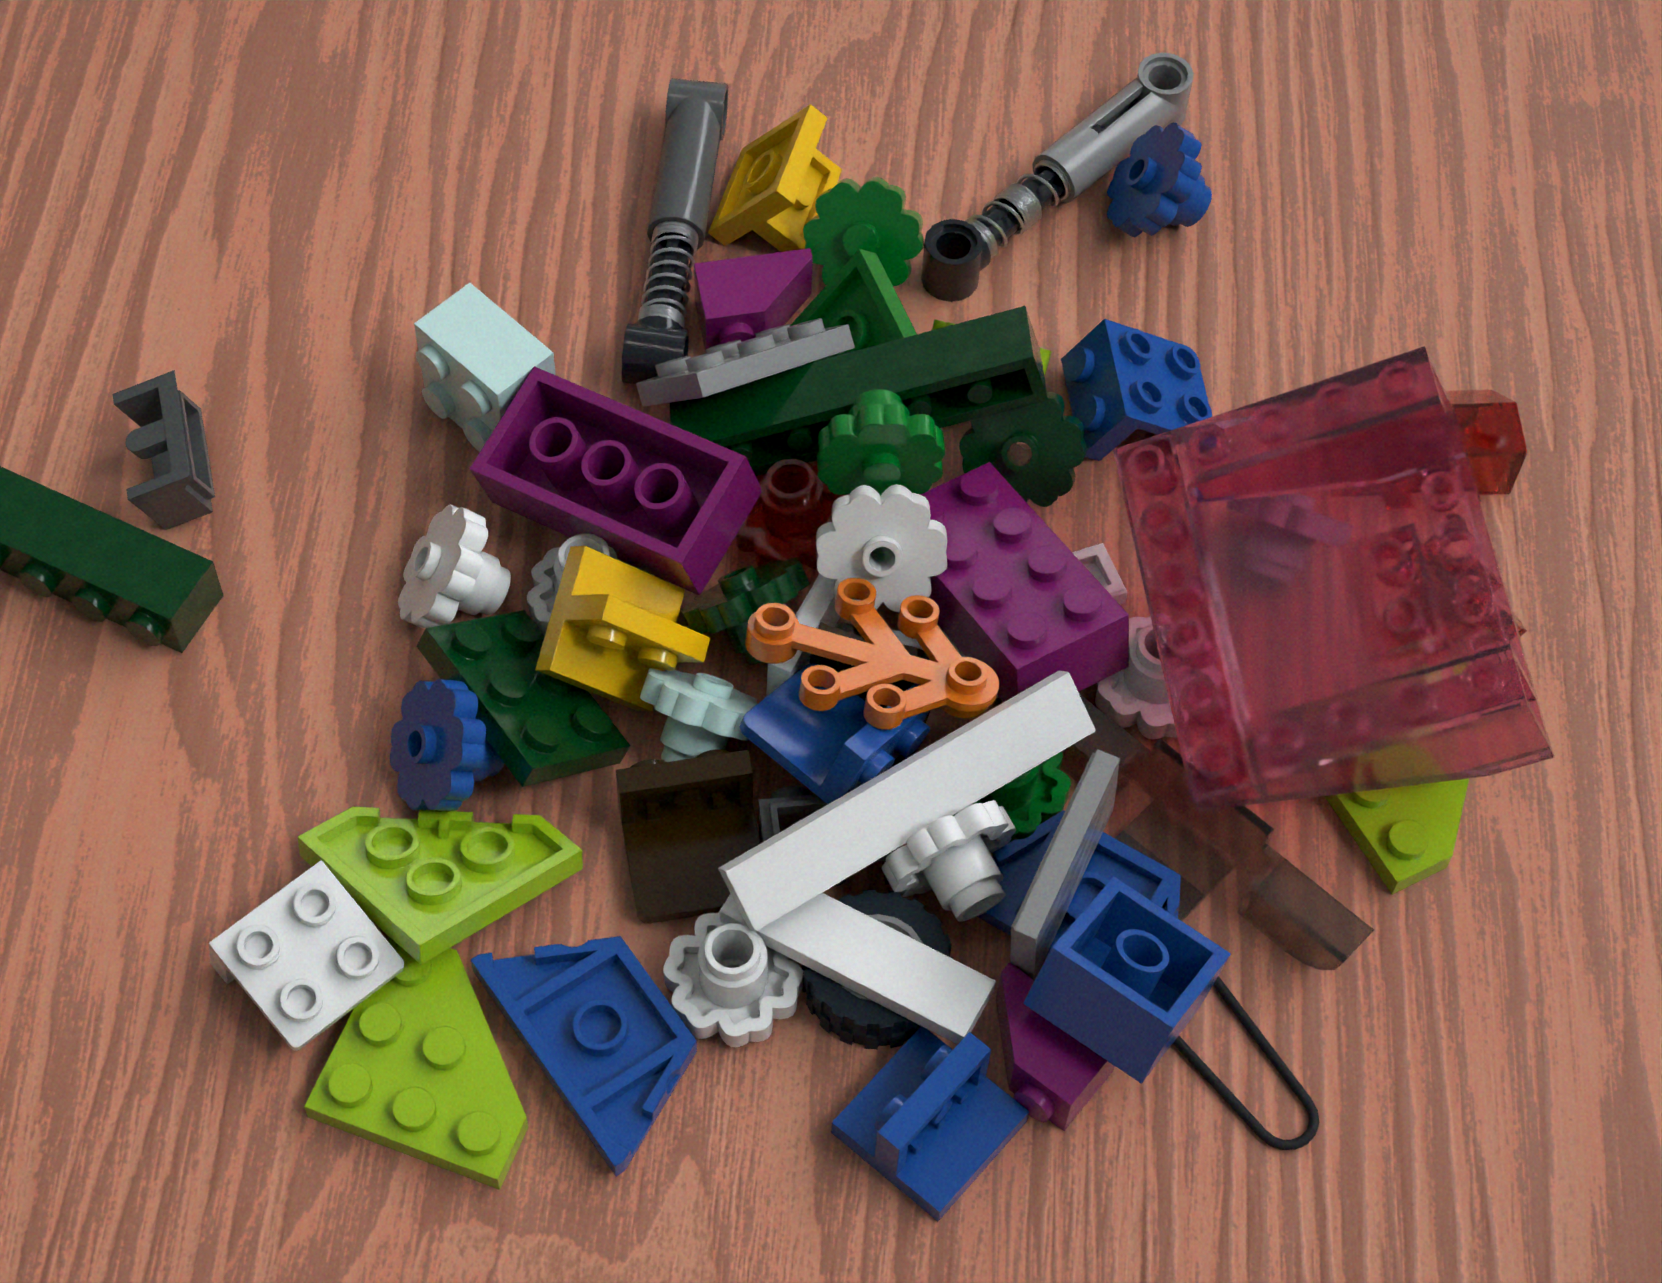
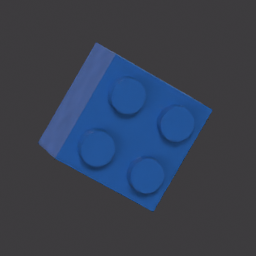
[1023,876,1231,1084]

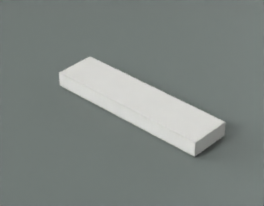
[719,893,996,1045]

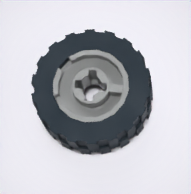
[802,889,953,1050]

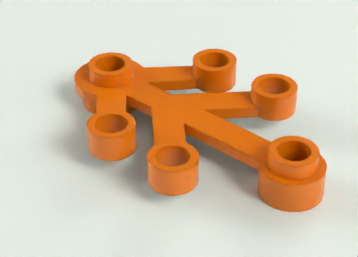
[745,578,999,729]

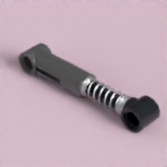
[621,78,728,384]

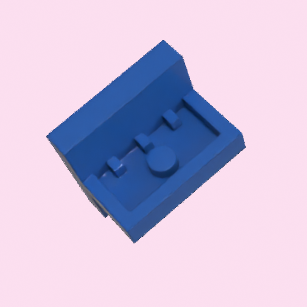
[831,1026,1029,1222]

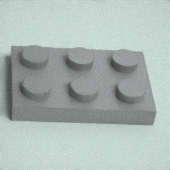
[636,318,855,407]

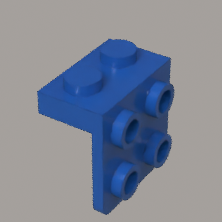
[1061,319,1217,461]
[739,663,930,804]

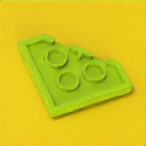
[1286,653,1486,895]
[298,807,583,965]
[304,938,529,1190]

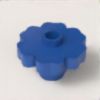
[1107,122,1212,237]
[390,679,504,811]

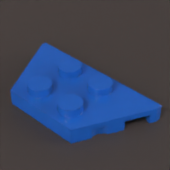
[977,810,1181,956]
[470,936,697,1177]

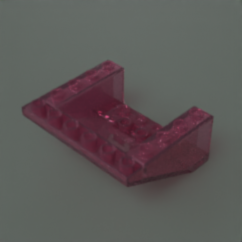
[1113,346,1554,811]

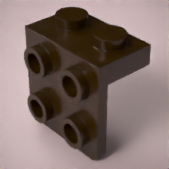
[616,749,760,923]

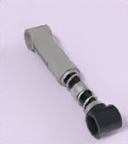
[921,53,1194,302]

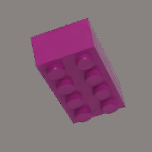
[469,366,762,596]
[920,462,1129,702]

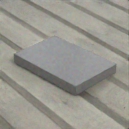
[1010,749,1120,981]

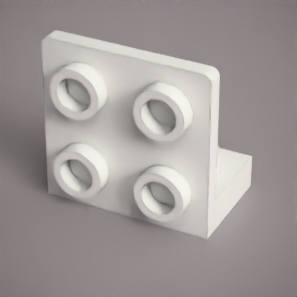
[209,860,404,1051]

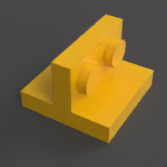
[708,104,842,252]
[535,546,711,711]

